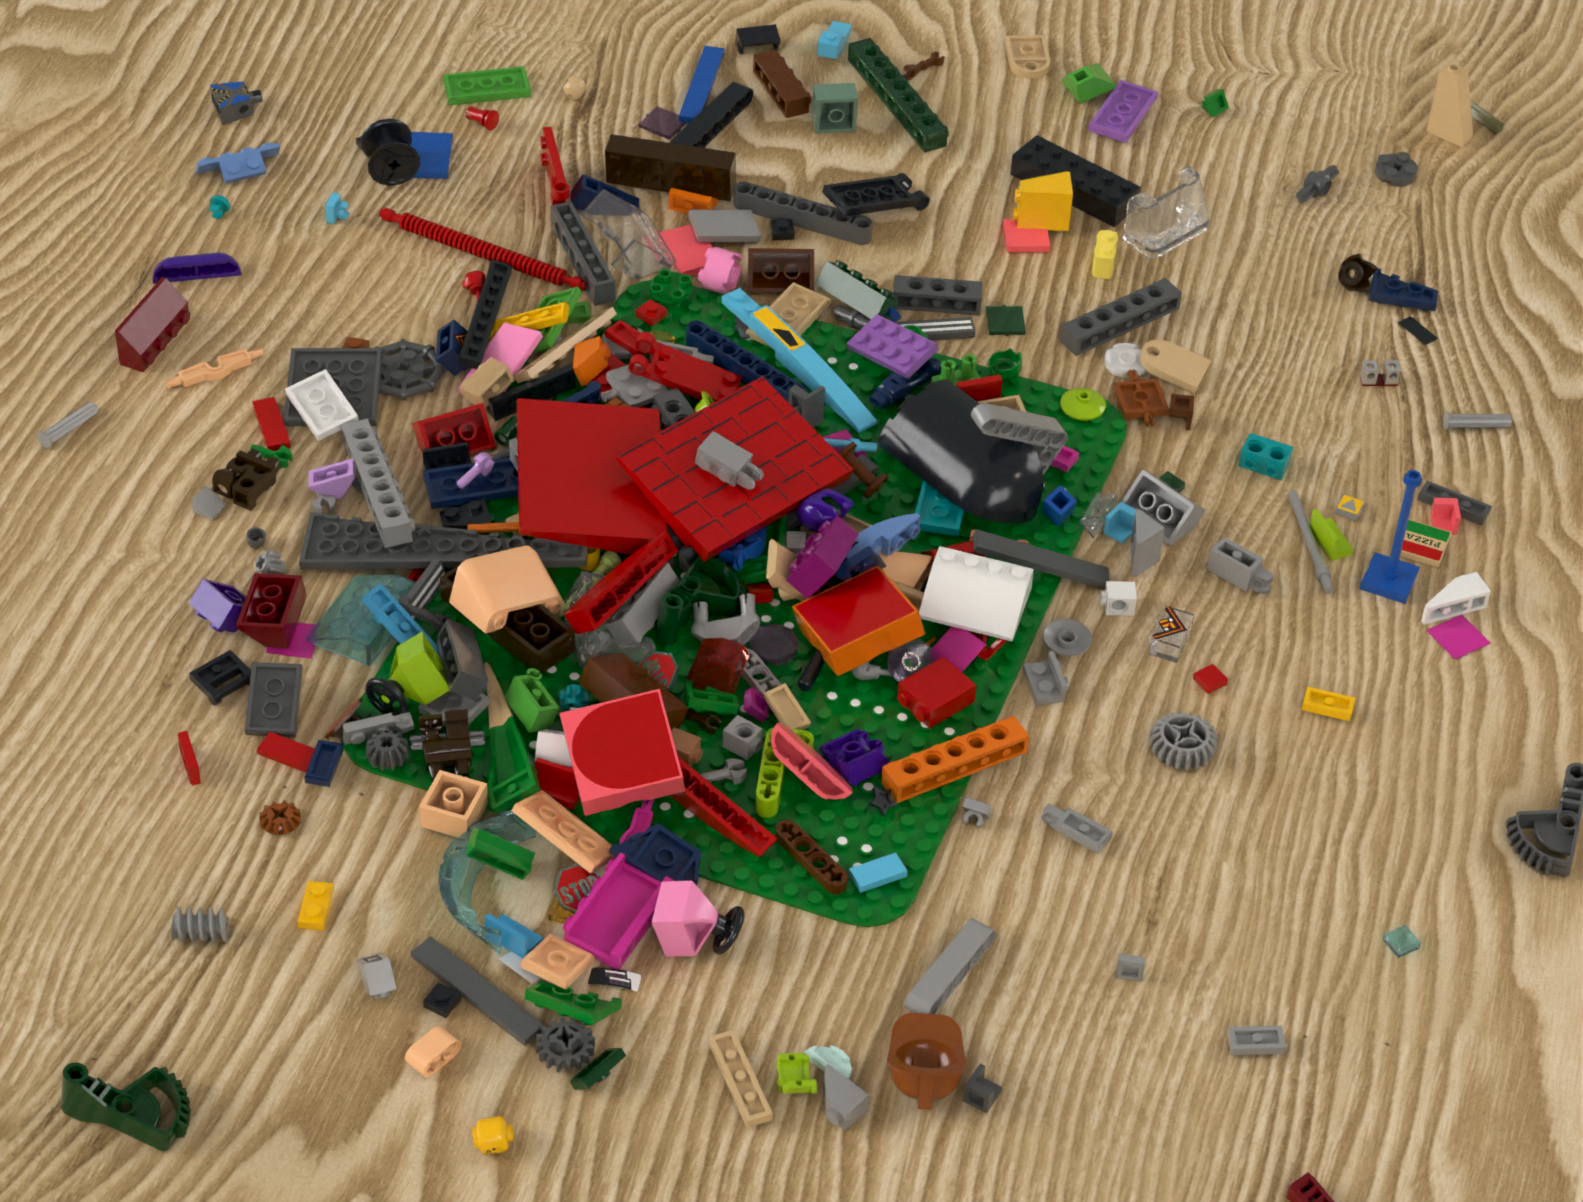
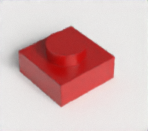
[636,299,667,326]

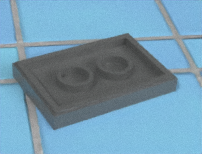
[244,662,303,737]

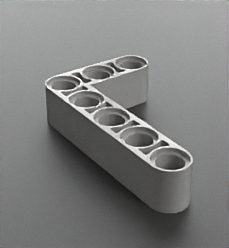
[971,403,1068,475]

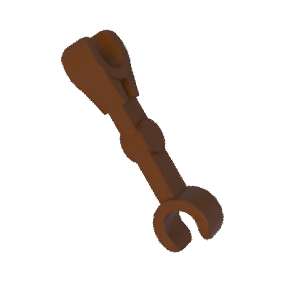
[903,51,945,80]

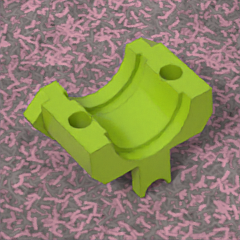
[776,1053,817,1094]

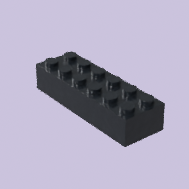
[1010,135,1141,227]

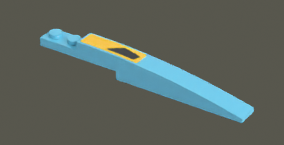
[722,288,877,433]

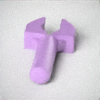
[457,452,495,489]

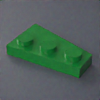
[524,981,622,1025]

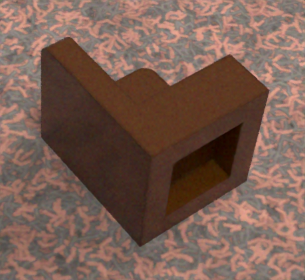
[1168,394,1194,430]

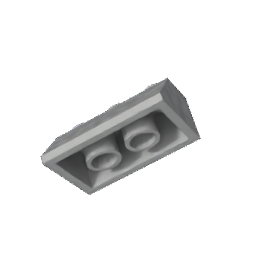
[1121,469,1206,545]

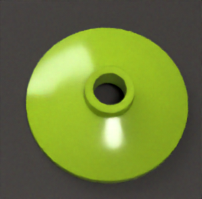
[1060,388,1106,421]

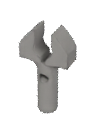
[311,492,337,514]
[700,758,747,785]

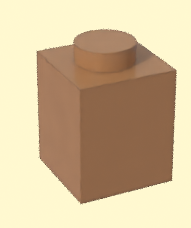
[671,727,703,767]

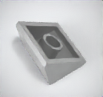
[1131,509,1165,577]

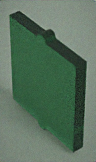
[986,305,1026,336]

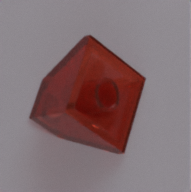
[686,638,749,694]

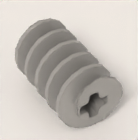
[171,907,229,942]

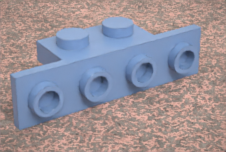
[195,143,280,184]

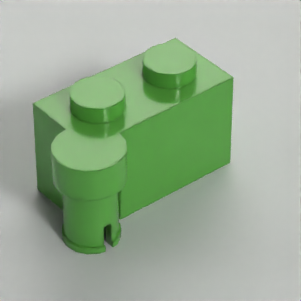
[504,668,559,733]

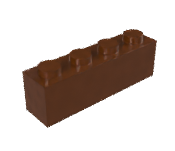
[753,50,811,118]

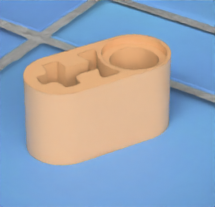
[405,1026,461,1077]

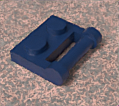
[835,545,886,581]

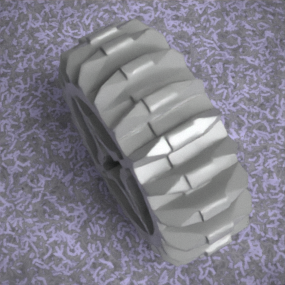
[1150,710,1218,772]

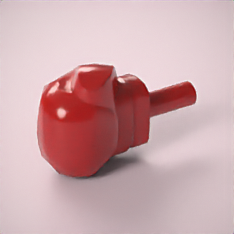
[462,271,486,302]

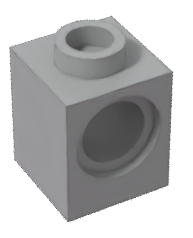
[723,715,763,760]

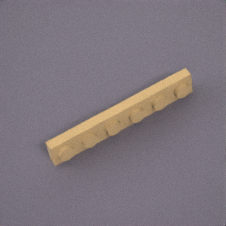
[513,307,617,383]

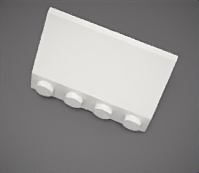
[919,546,1033,641]

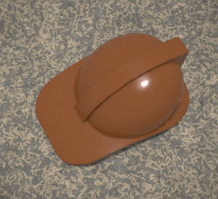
[887,1013,967,1110]

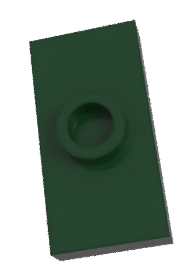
[570,1048,626,1090]

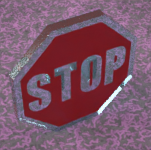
[638,651,680,690]
[553,863,600,914]

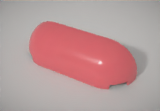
[771,722,853,800]

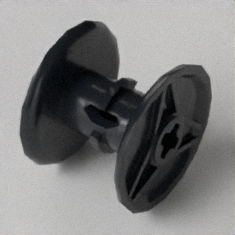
[360,118,420,186]

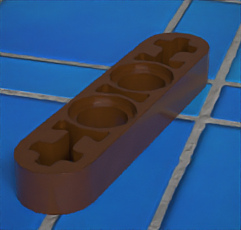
[775,820,848,894]

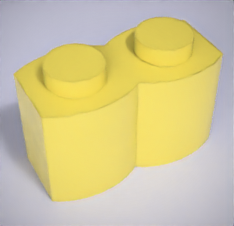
[1092,230,1118,279]

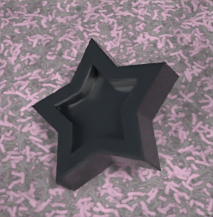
[868,787,897,816]

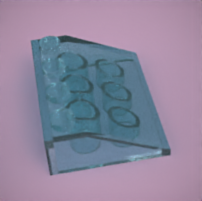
[306,575,416,666]

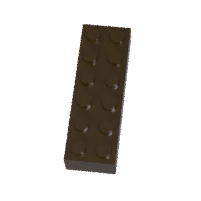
[605,134,736,201]
[440,554,575,674]

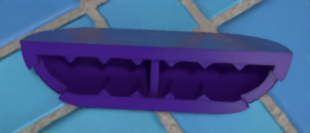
[152,252,242,284]

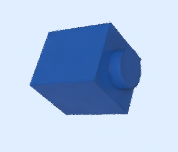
[1041,485,1077,527]

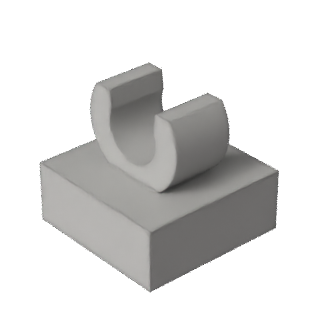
[963,797,992,828]

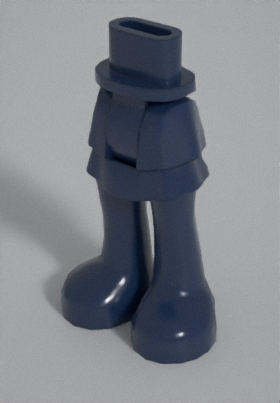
[869,358,941,409]

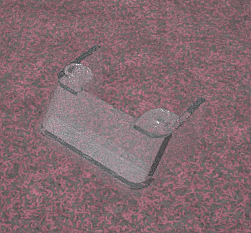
[581,189,676,280]

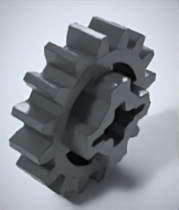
[536,1017,595,1073]

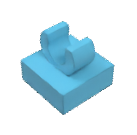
[325,193,350,224]

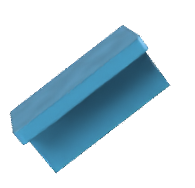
[484,913,543,958]

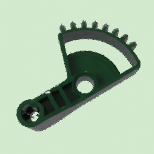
[655,556,747,645]
[61,1062,191,1151]

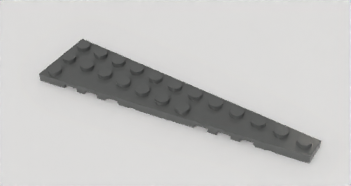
[299,512,589,569]

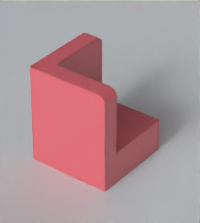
[1430,498,1461,534]

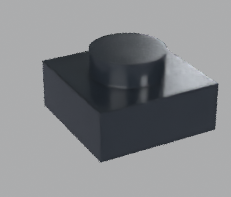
[770,219,794,240]
[423,982,461,1018]

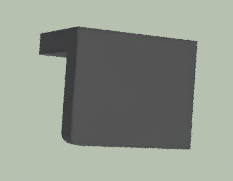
[963,1063,1002,1113]

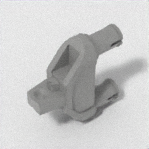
[691,593,760,666]

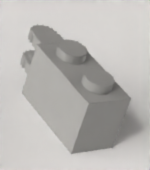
[695,431,764,490]
[1207,537,1273,595]

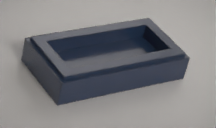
[304,740,344,787]

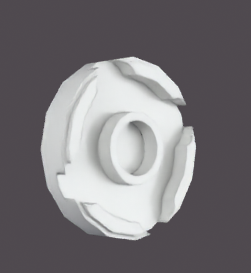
[1104,343,1146,378]

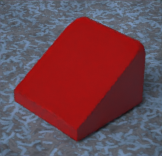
[745,583,773,604]

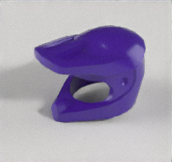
[797,489,854,533]

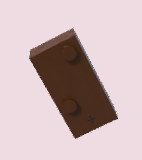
[578,652,688,730]

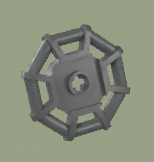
[374,339,447,400]

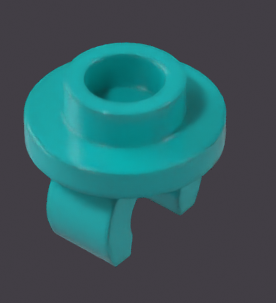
[209,195,231,220]

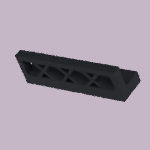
[486,365,577,421]

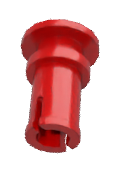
[466,106,499,131]

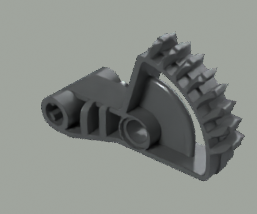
[1506,763,1583,878]

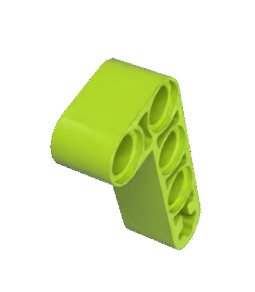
[755,728,814,818]

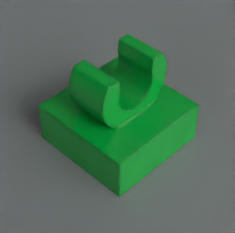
[1201,89,1229,116]

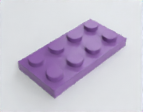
[1088,80,1158,143]
[846,314,939,379]

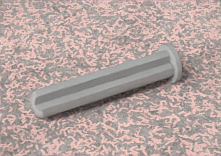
[37,402,98,448]
[1443,412,1512,430]

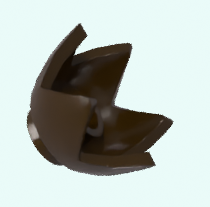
[1338,253,1377,292]

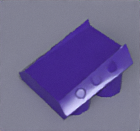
[819,728,890,787]

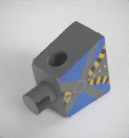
[210,82,263,125]

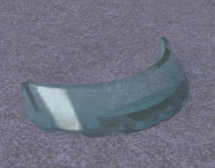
[439,810,537,954]

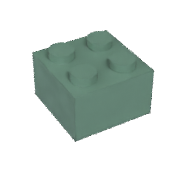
[812,83,858,134]

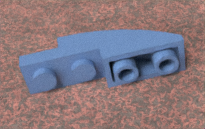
[842,513,921,574]

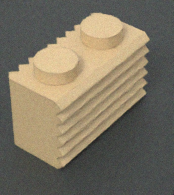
[459,357,514,410]

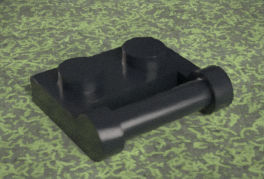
[189,650,251,706]

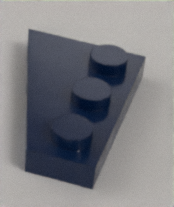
[1370,268,1438,311]

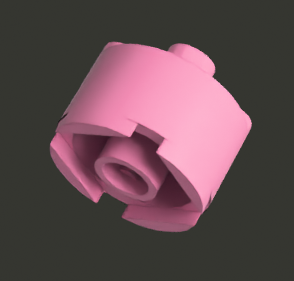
[698,247,743,295]

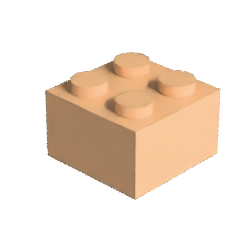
[419,770,488,841]

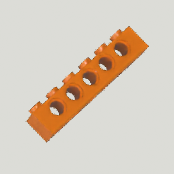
[881,716,1029,804]

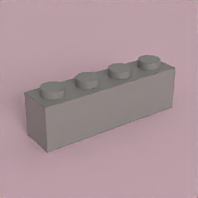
[605,563,680,648]

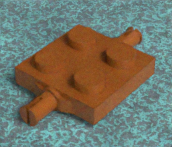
[1113,369,1169,428]

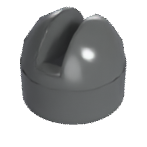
[246,527,266,549]

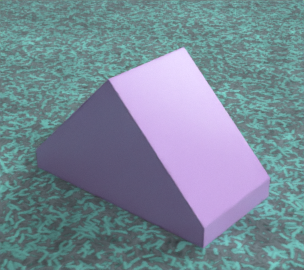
[309,458,355,500]

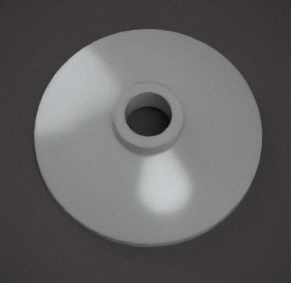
[1043,619,1092,656]

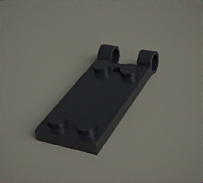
[822,173,930,216]

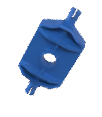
[717,526,767,570]

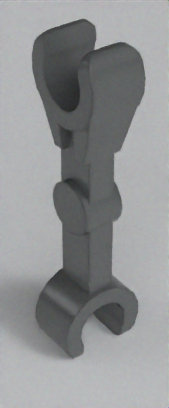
[399,596,452,632]

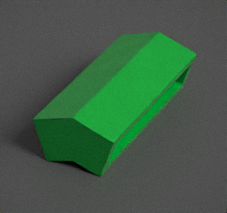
[466,828,536,880]

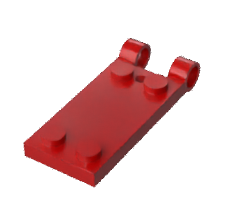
[540,127,570,205]
[628,332,742,402]

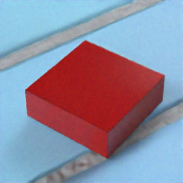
[1193,664,1228,694]

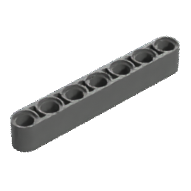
[733,181,873,245]

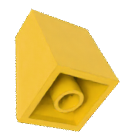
[1013,172,1073,231]

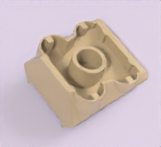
[766,539,807,601]

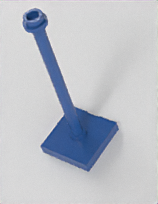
[1360,470,1422,604]

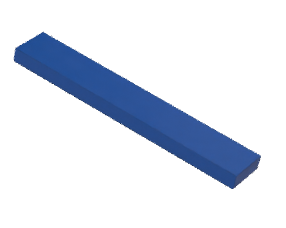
[679,46,725,123]

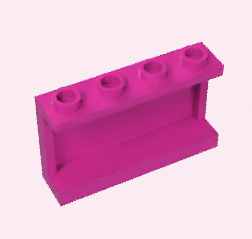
[563,852,674,970]

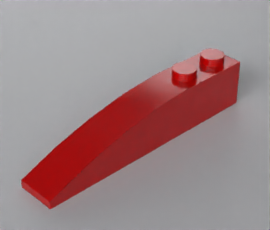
[564,531,678,634]
[670,757,777,858]

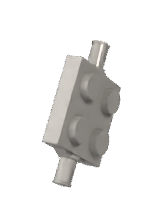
[601,364,668,407]
[419,691,490,727]

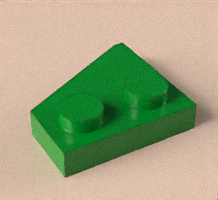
[684,680,739,716]

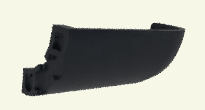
[877,379,1044,523]

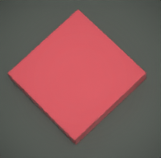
[1003,219,1050,252]

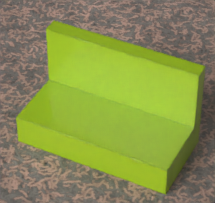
[1310,509,1353,561]

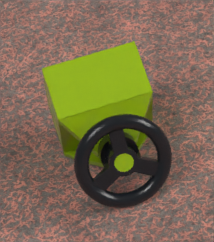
[365,632,450,716]

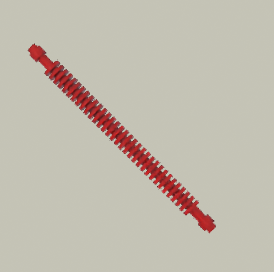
[379,208,587,291]

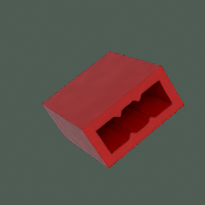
[897,656,976,729]

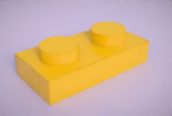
[1302,686,1356,722]
[297,881,334,931]

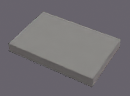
[688,210,761,242]

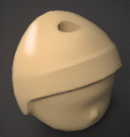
[563,75,586,100]

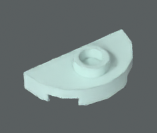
[804,1045,852,1080]

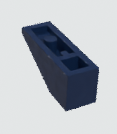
[570,174,639,215]

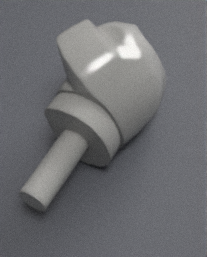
[851,662,894,680]

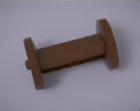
[839,442,889,499]

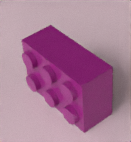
[786,515,859,599]

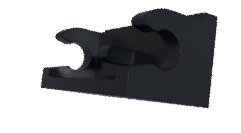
[735,24,781,54]

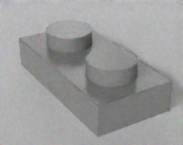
[1227,1025,1286,1055]

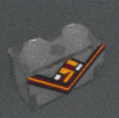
[1147,606,1194,663]

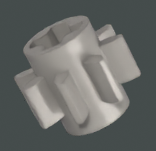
[255,551,285,575]

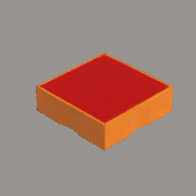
[792,566,925,676]

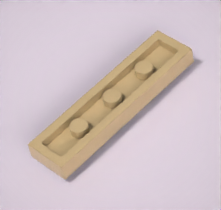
[708,1029,773,1128]

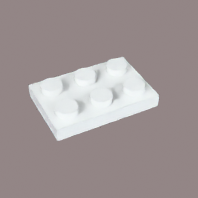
[285,369,359,441]

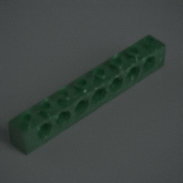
[848,38,949,153]

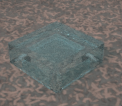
[1383,925,1421,958]

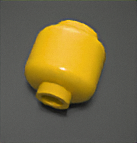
[472,1116,514,1155]

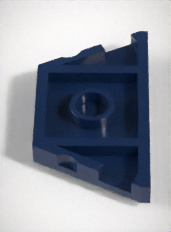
[608,823,701,886]

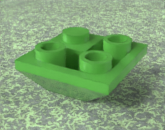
[1062,63,1116,104]

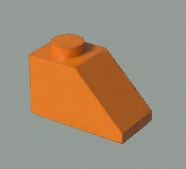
[573,336,611,387]

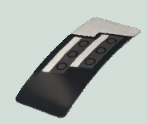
[588,967,641,992]

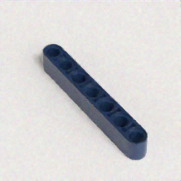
[686,321,807,403]

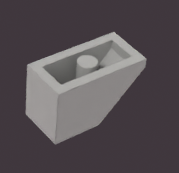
[356,953,397,999]
[823,1064,869,1131]

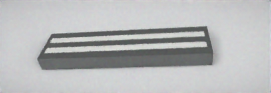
[894,317,976,340]
[392,559,446,641]

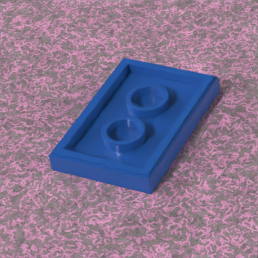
[410,132,453,179]

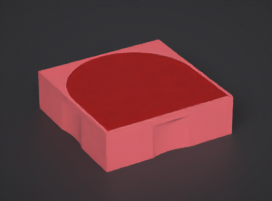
[560,689,685,816]

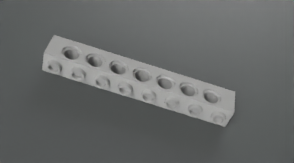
[341,419,415,548]

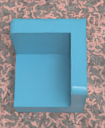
[1103,502,1136,543]

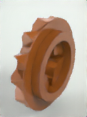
[259,800,301,835]

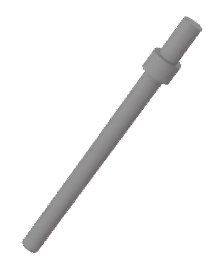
[1288,490,1334,594]

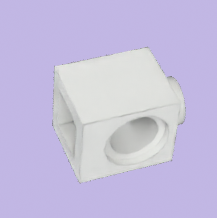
[1100,581,1137,616]

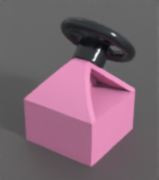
[652,881,744,957]

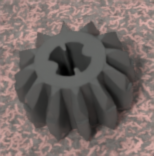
[366,729,409,772]

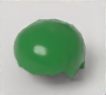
[988,348,1022,381]

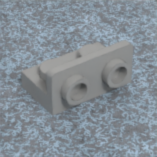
[1023,651,1069,706]

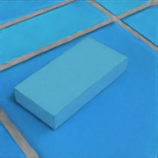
[849,853,907,893]

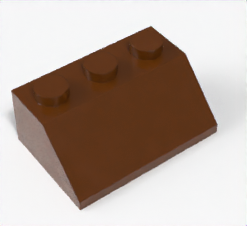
[748,248,814,293]

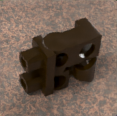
[212,448,280,511]
[419,709,472,782]

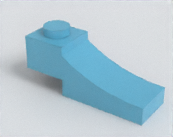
[817,21,852,59]

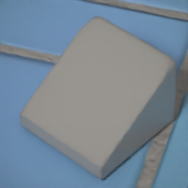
[192,486,227,520]

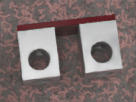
[1360,360,1401,386]

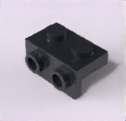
[422,442,472,470]

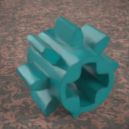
[559,684,589,712]

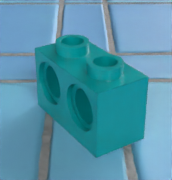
[1238,433,1294,481]

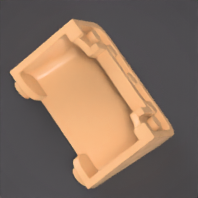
[449,546,563,633]

